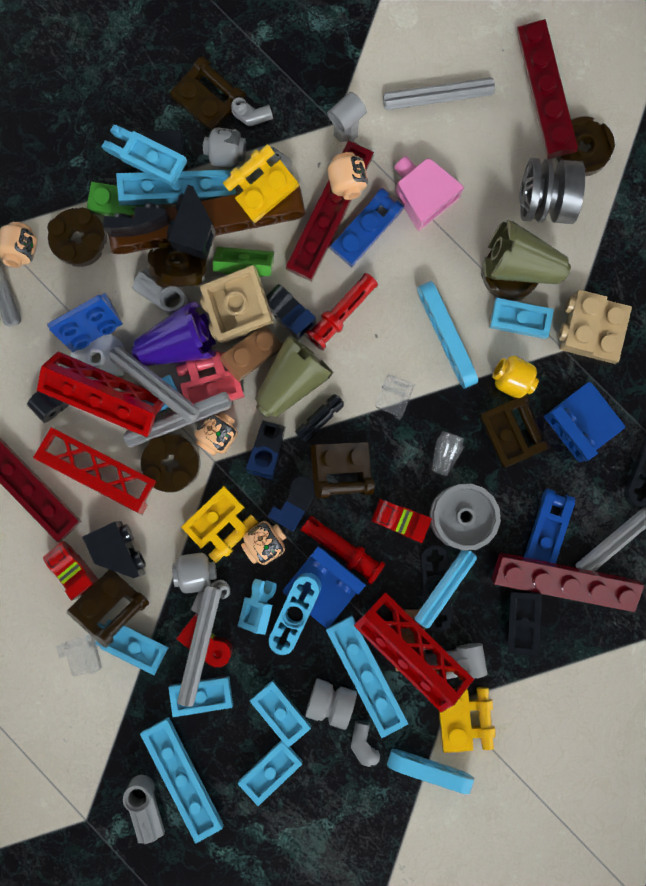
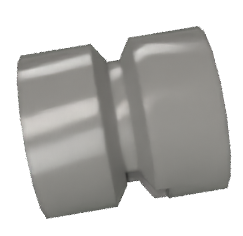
[305,678,357,730]

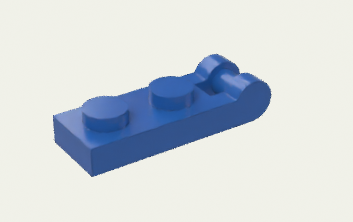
[330,188,405,268]
[524,488,575,564]

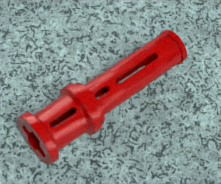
[304,273,378,351]
[301,515,385,585]

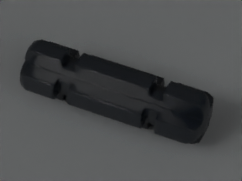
[295,394,344,442]

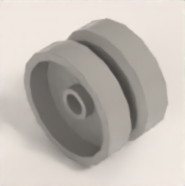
[429,484,501,550]

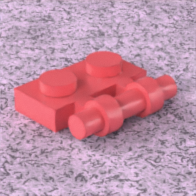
[176,351,245,404]

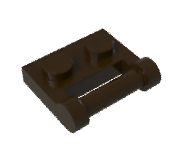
[170,56,246,132]
[479,394,551,468]
[311,442,375,499]
[67,570,149,648]

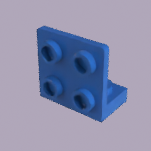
[47,293,123,352]
[543,382,625,463]
[283,546,366,628]

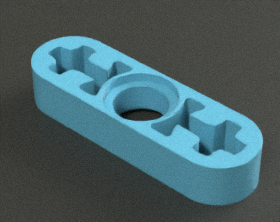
[269,573,321,655]
[387,749,475,794]

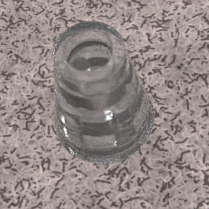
[431,431,465,476]

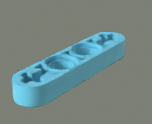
[417,281,478,389]

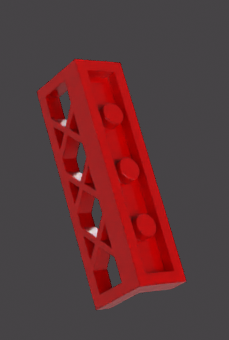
[36,351,165,437]
[33,427,156,515]
[353,592,474,713]

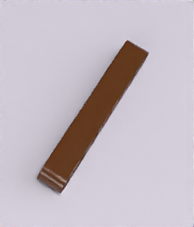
[108,186,306,254]

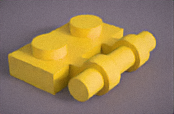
[222,144,300,223]
[181,486,259,563]
[439,687,496,753]

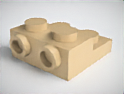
[200,265,274,344]
[558,290,632,364]

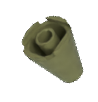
[483,220,571,285]
[255,335,334,418]

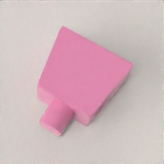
[394,156,464,231]

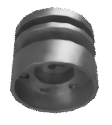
[519,158,586,224]

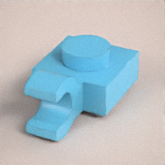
[238,579,277,635]

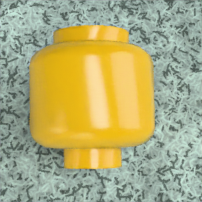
[492,355,539,398]

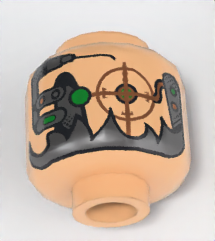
[327,152,368,200]
[0,222,37,268]
[195,412,238,456]
[241,521,287,565]

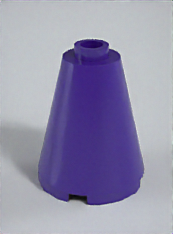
[132,301,216,366]

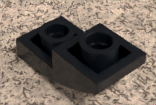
[103,204,170,237]

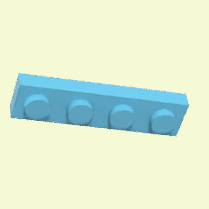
[116,170,236,206]
[326,615,408,738]
[140,717,224,844]

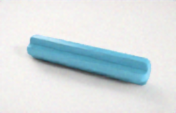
[415,550,477,629]

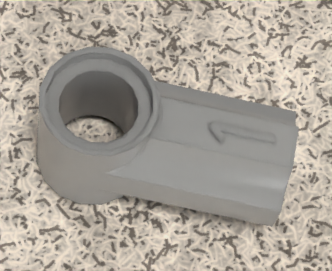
[327,92,367,143]
[132,268,190,316]
[426,643,488,679]
[123,775,165,844]

